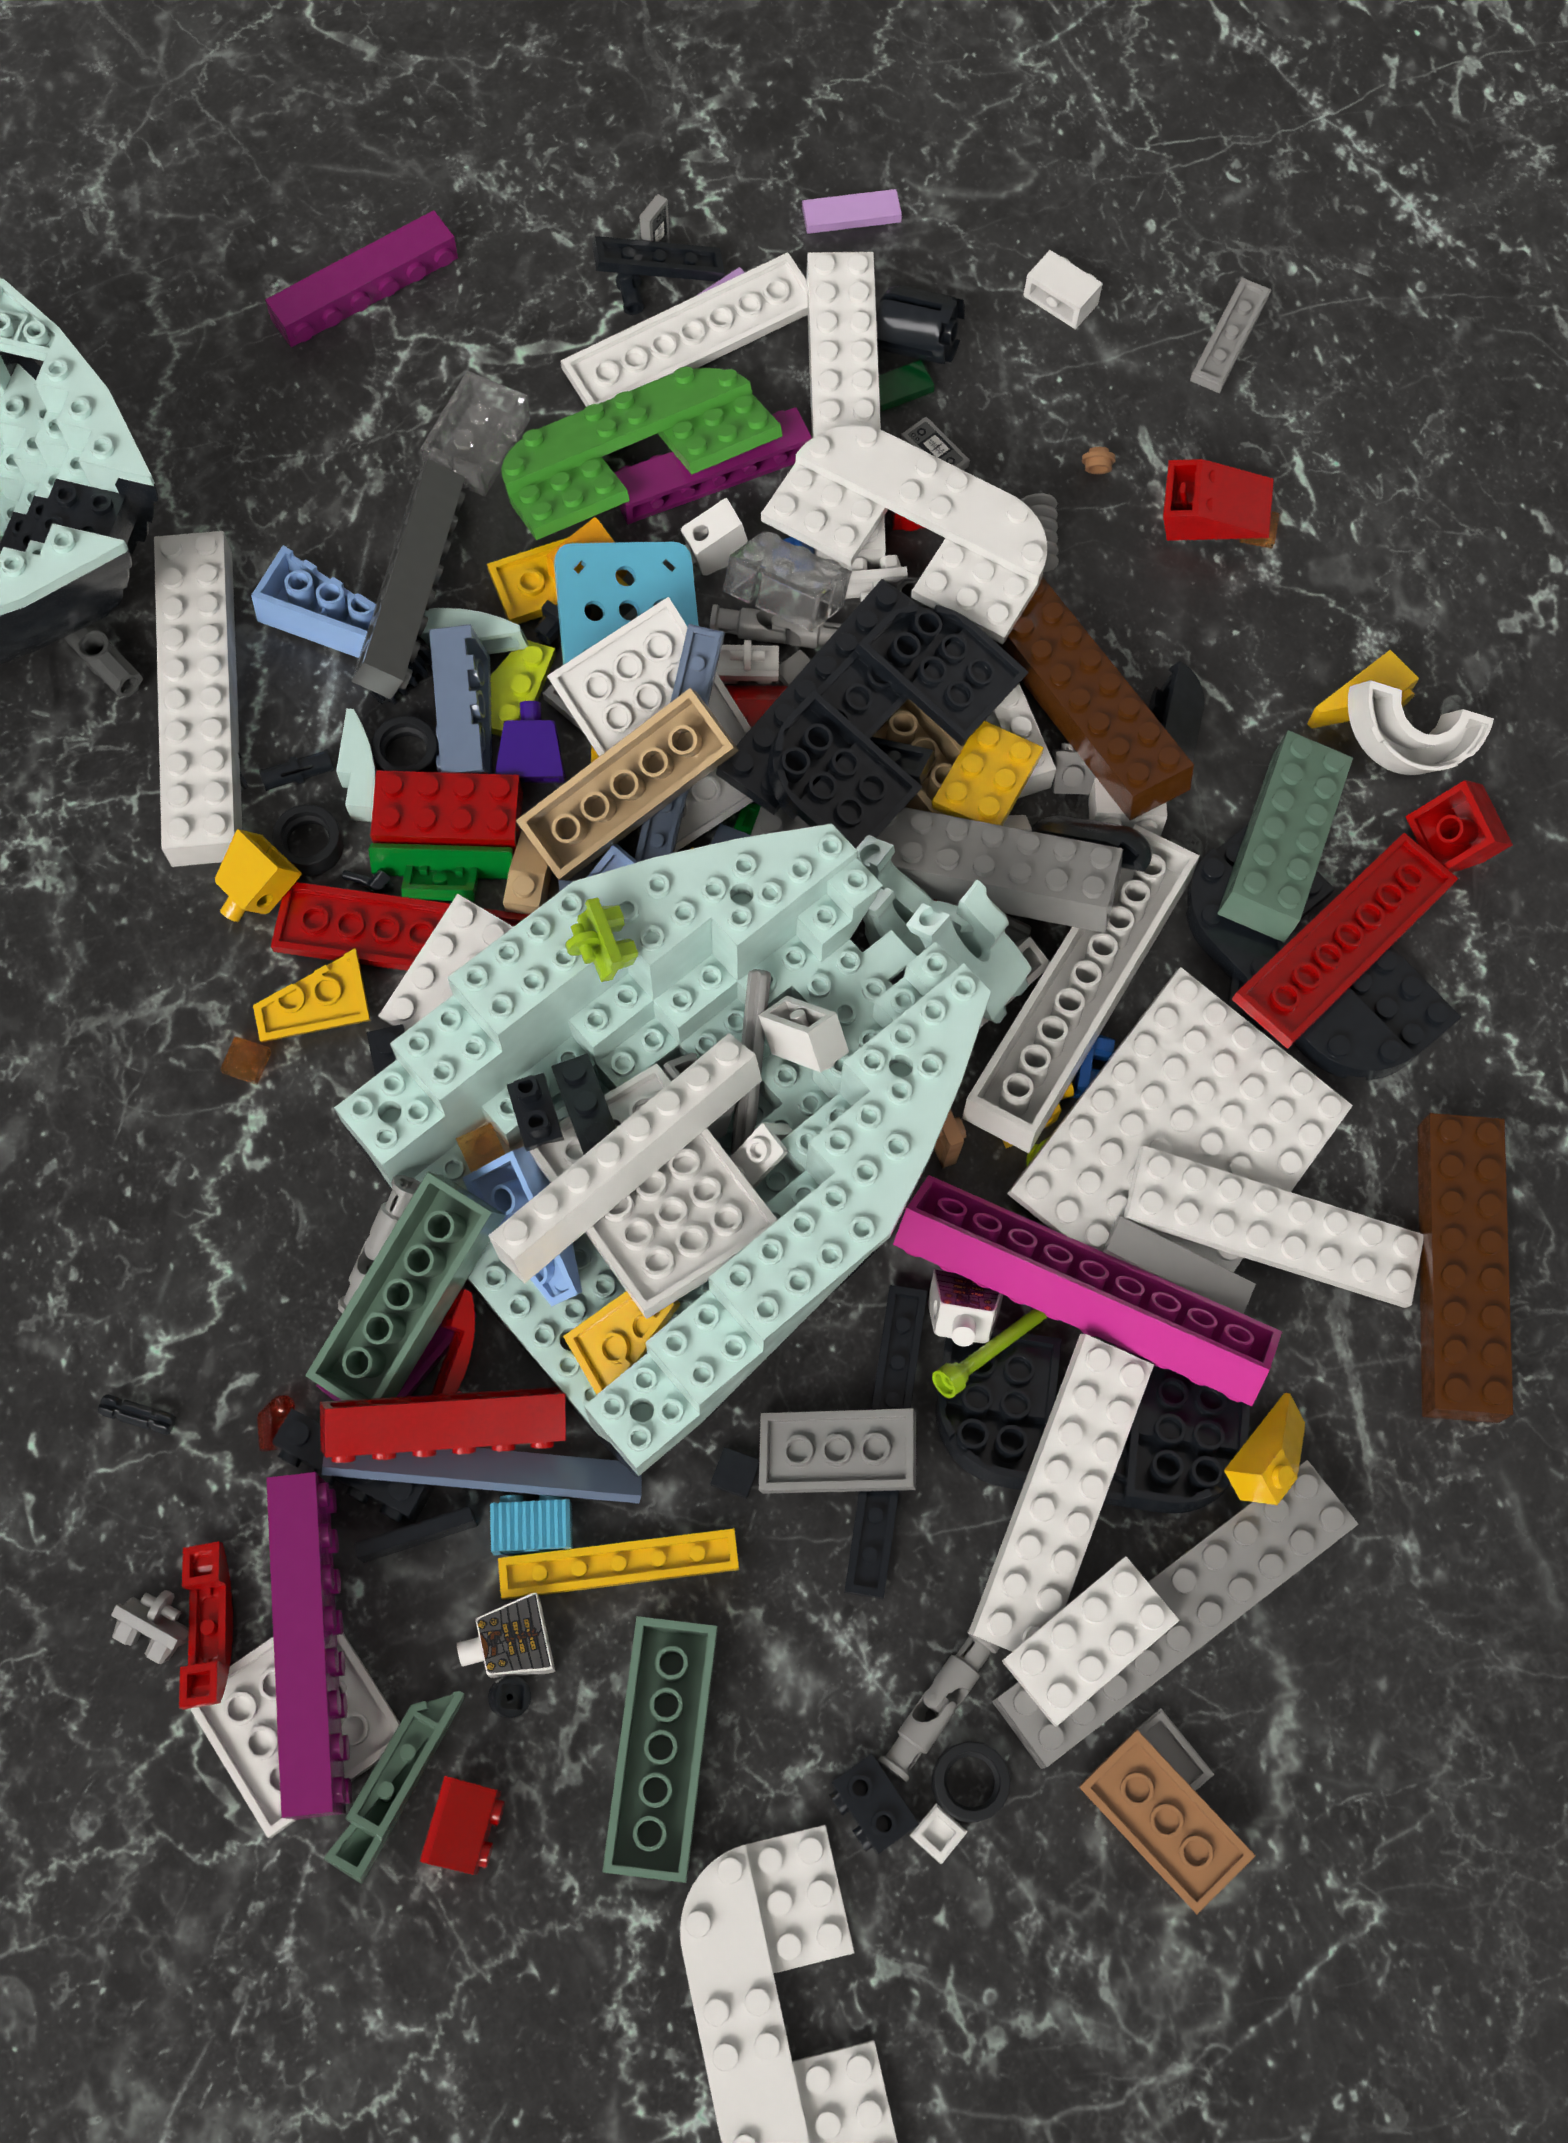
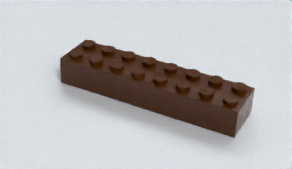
[994,576,1194,821]
[1417,1113,1513,1423]

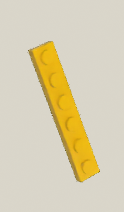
[498,1529,739,1600]

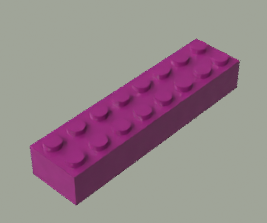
[266,1472,352,1820]

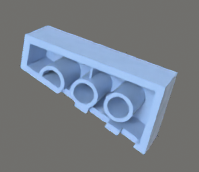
[251,545,376,658]

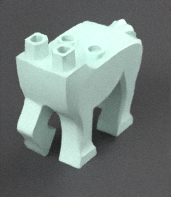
[856,835,1032,1023]

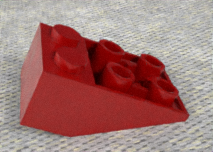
[1163,459,1274,541]

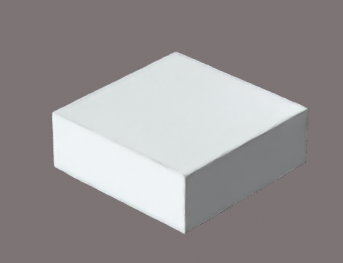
[909,1803,968,1864]

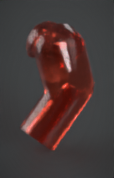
[257,1395,295,1451]

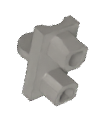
[111,1590,189,1664]

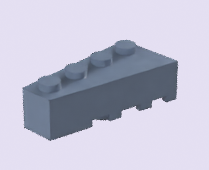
[429,625,492,774]

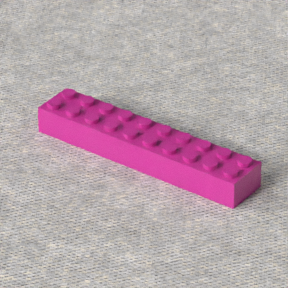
[893,1175,1282,1406]

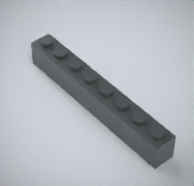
[351,459,466,699]

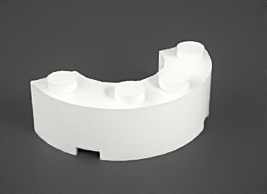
[1348,680,1494,775]

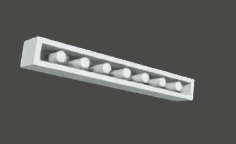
[488,1033,762,1283]

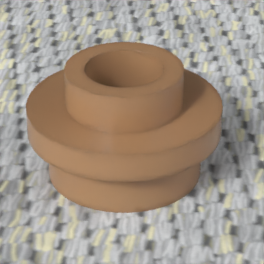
[1082,447,1116,474]

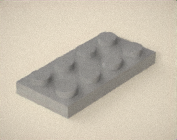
[759,1408,916,1494]

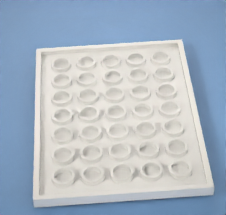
[1007,967,1353,1272]

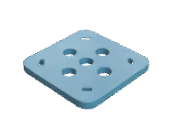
[554,542,699,665]

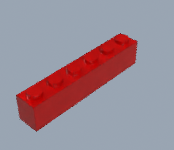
[320,1387,566,1463]

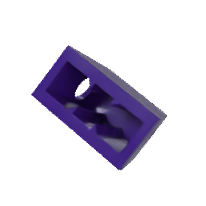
[495,701,566,783]

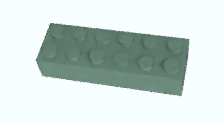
[1217,730,1353,942]
[305,1172,505,1401]
[602,1616,718,1883]

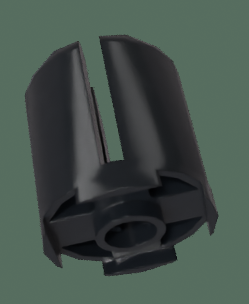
[876,284,965,364]

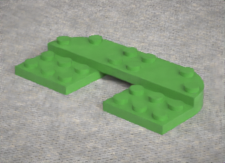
[501,367,783,540]

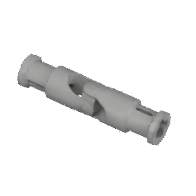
[709,604,844,649]
[338,1175,421,1313]
[877,1628,1000,1783]

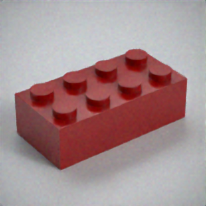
[370,770,523,856]

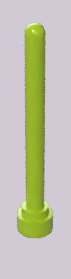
[932,1309,1047,1398]

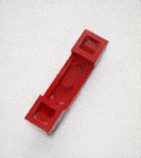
[431,1289,475,1395]
[179,1541,233,1710]

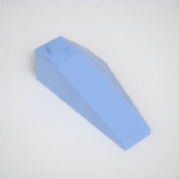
[463,1146,582,1307]

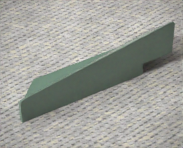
[324,1691,464,1884]

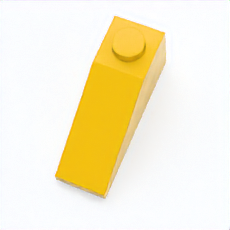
[1307,650,1419,729]
[1224,1393,1305,1505]

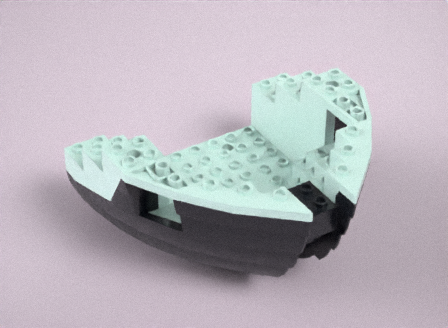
[0,278,158,665]

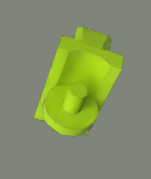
[565,898,638,982]

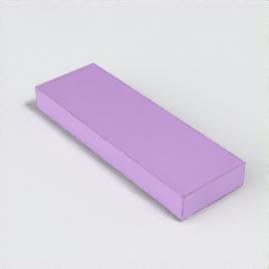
[802,189,902,234]

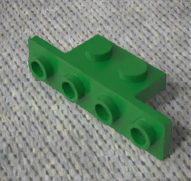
[368,843,513,902]

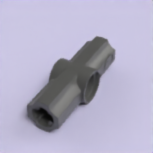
[63,624,143,698]

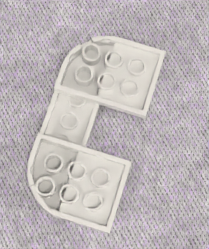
[761,426,1047,644]
[680,1825,897,2143]

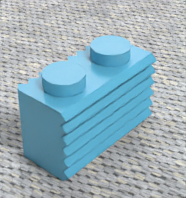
[490,1495,573,1556]

